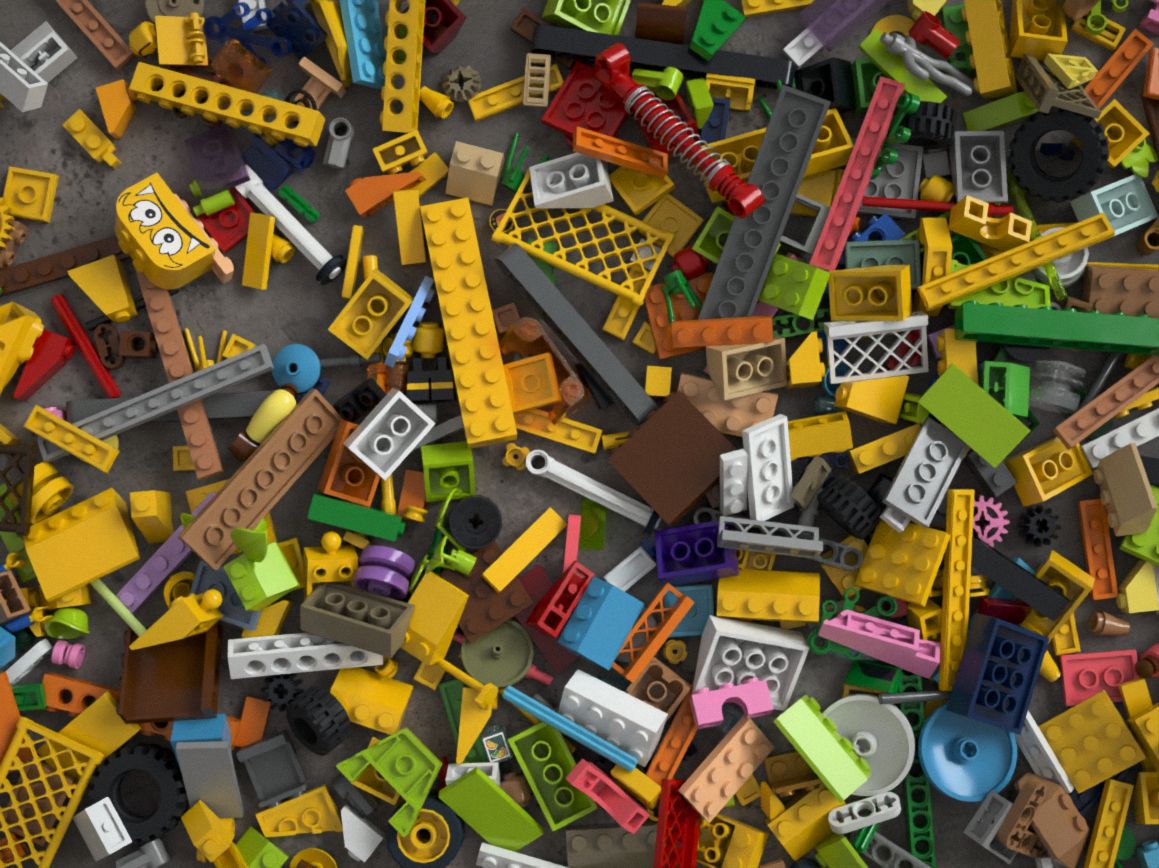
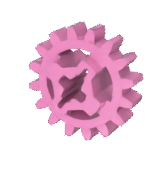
[973,495,1010,547]

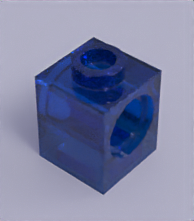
[274,138,315,172]

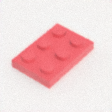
[1059,649,1139,706]

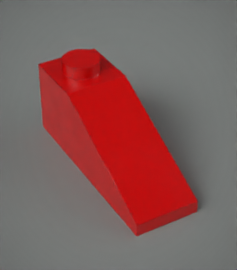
[13,329,75,401]
[526,561,595,638]

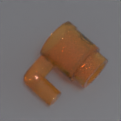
[367,363,409,395]

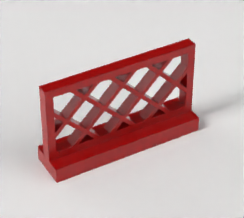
[653,779,701,868]

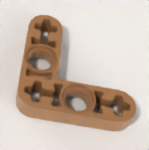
[997,777,1048,858]

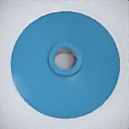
[272,344,321,393]

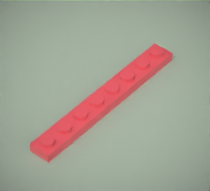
[809,76,905,272]

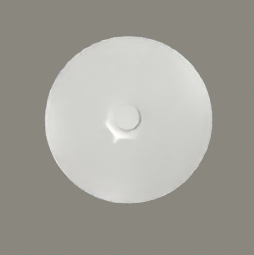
[823,694,915,796]

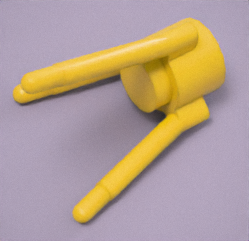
[184,328,227,372]

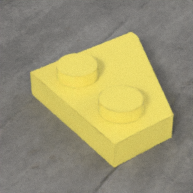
[1043,53,1098,89]

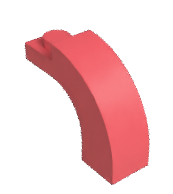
[566,758,650,834]

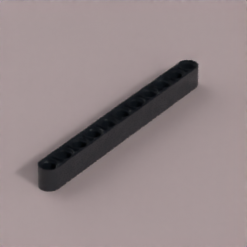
[531,25,795,89]

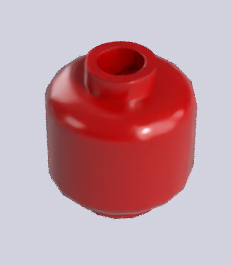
[671,245,709,281]

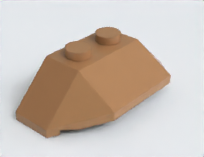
[1014,771,1089,868]

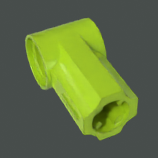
[632,67,683,100]

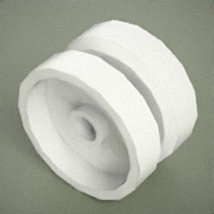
[1033,227,1089,290]

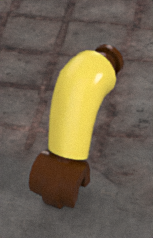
[228,383,298,462]

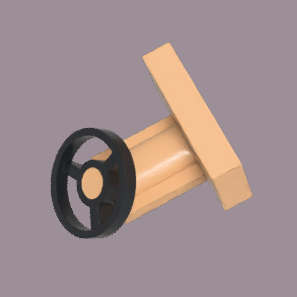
[285,56,347,123]

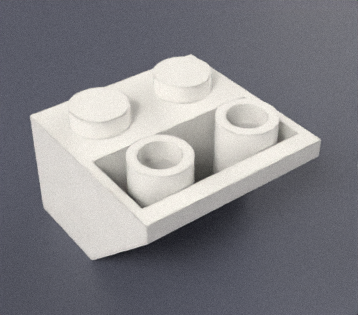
[10,21,78,83]

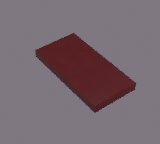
[515,564,580,674]

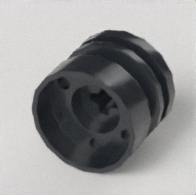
[450,495,502,549]

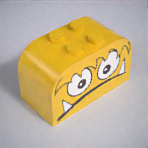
[115,173,216,290]

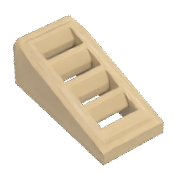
[523,53,551,108]

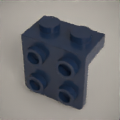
[266,0,327,59]

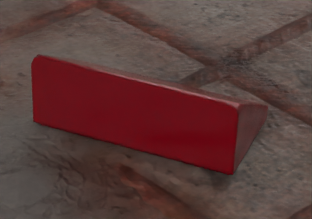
[977,597,1033,624]

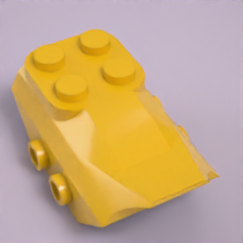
[0,301,44,396]

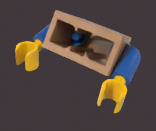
[0,553,53,632]

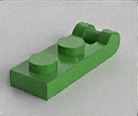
[941,5,975,72]

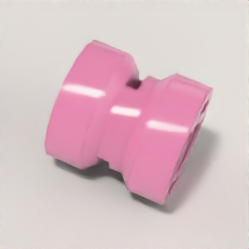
[51,639,85,669]

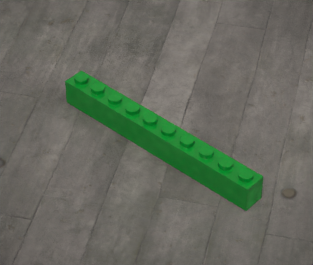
[955,300,1159,356]

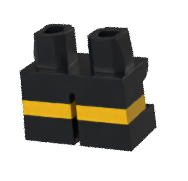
[407,357,456,403]

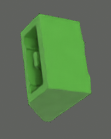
[978,361,1030,418]

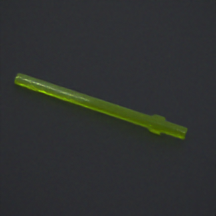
[1006,169,1067,301]

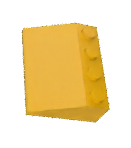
[23,488,140,602]

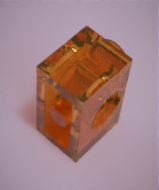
[210,39,273,94]

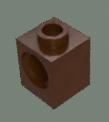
[119,331,159,359]

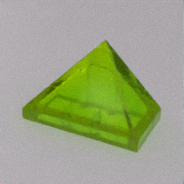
[580,499,606,549]

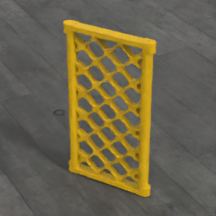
[491,169,675,308]
[0,717,105,868]

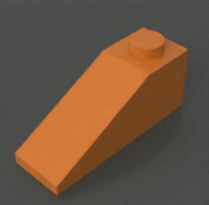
[345,172,426,219]

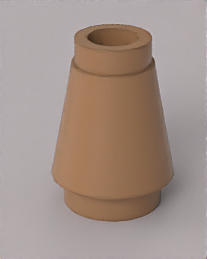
[1089,611,1130,636]

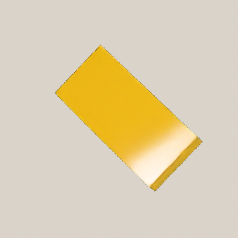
[736,549,777,571]
[20,587,49,637]

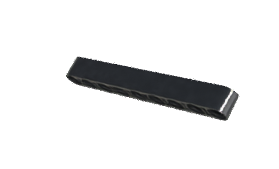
[867,473,1070,621]

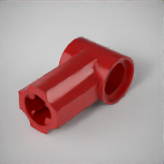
[908,11,961,59]

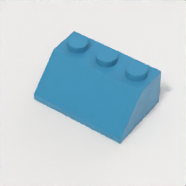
[558,576,645,671]

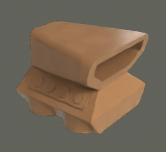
[624,657,692,721]

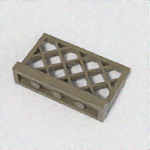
[1015,53,1101,119]

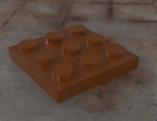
[438,541,534,644]

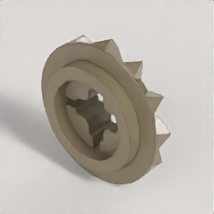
[442,65,481,102]

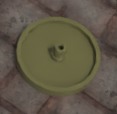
[461,619,534,690]

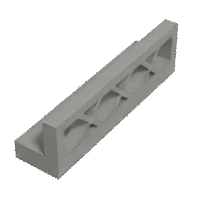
[717,516,823,559]

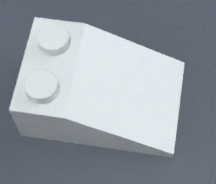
[529,152,614,208]

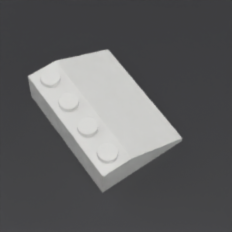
[692,615,810,711]

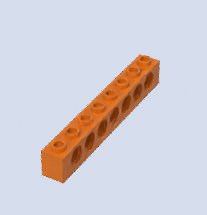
[42,672,241,751]

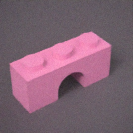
[689,678,774,730]

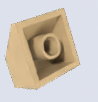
[446,141,505,207]

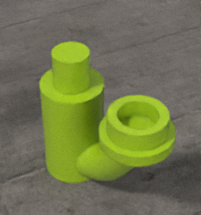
[189,179,235,216]

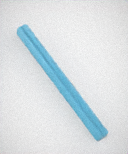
[502,686,638,772]

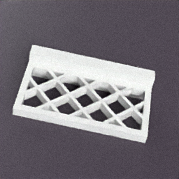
[823,311,929,384]

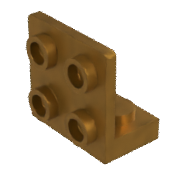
[763,750,823,797]

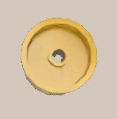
[7,461,74,524]

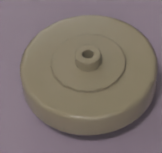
[144,0,204,24]

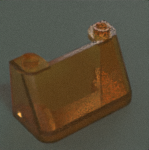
[499,317,590,425]

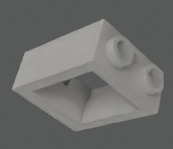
[780,194,830,255]
[963,790,1033,865]

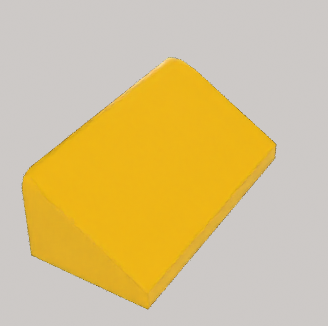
[611,764,661,810]

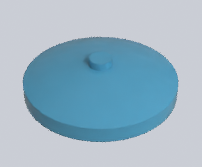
[918,702,1017,802]

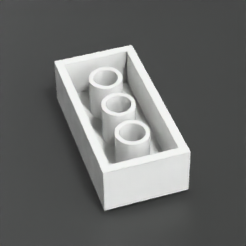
[558,669,668,767]

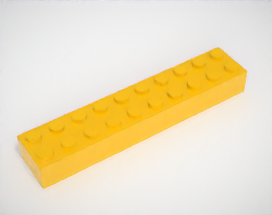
[420,197,517,449]

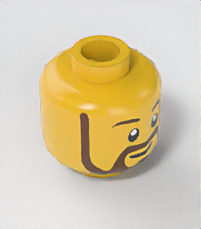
[129,21,158,58]

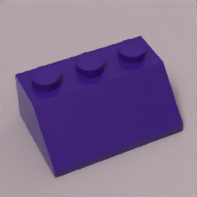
[655,521,739,586]

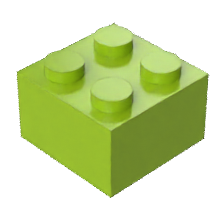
[758,254,831,320]

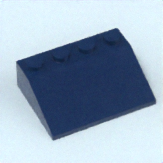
[946,613,1049,735]

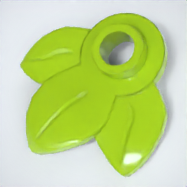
[1120,139,1159,178]

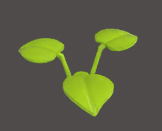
[408,488,477,595]
[180,512,268,562]

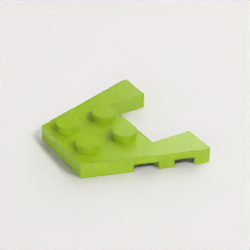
[336,728,443,838]

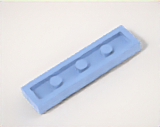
[384,275,435,368]

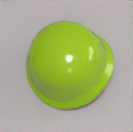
[45,607,90,640]

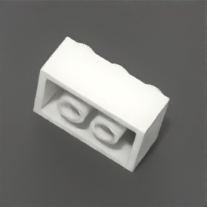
[343,388,435,480]

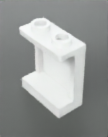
[73,797,132,862]

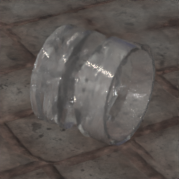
[1029,360,1086,414]

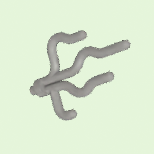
[880,33,983,97]

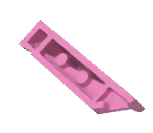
[818,610,941,678]

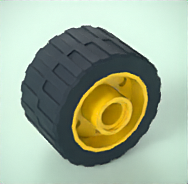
[385,791,465,868]

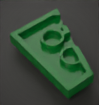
[689,0,746,61]

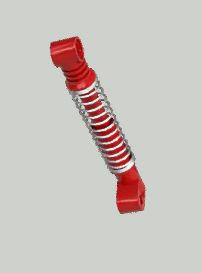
[594,42,764,219]

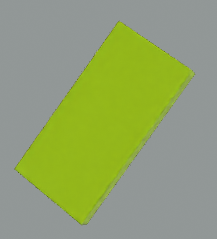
[918,363,1030,468]
[438,767,544,852]

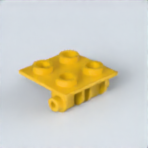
[155,13,208,66]

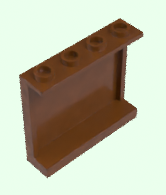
[607,390,737,526]
[116,620,223,724]

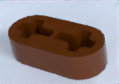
[94,323,126,370]

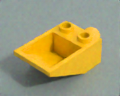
[303,531,358,601]
[129,589,224,650]

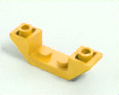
[913,217,952,316]

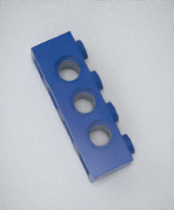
[822,213,905,303]

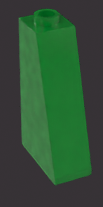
[307,493,406,542]

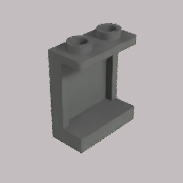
[236,729,309,809]

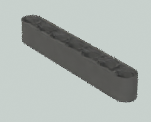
[694,507,863,572]

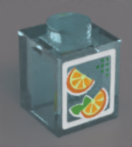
[480,724,515,763]

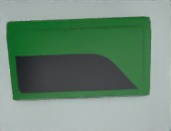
[845,659,902,693]

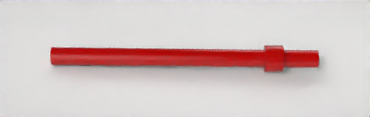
[862,196,1013,217]

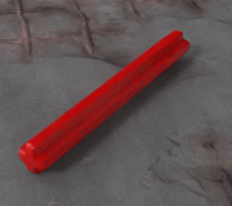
[51,294,121,399]

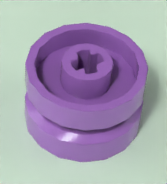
[353,545,415,600]

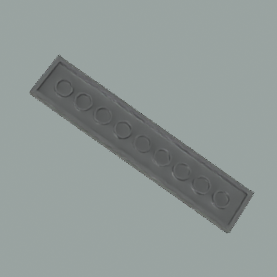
[697,85,831,320]

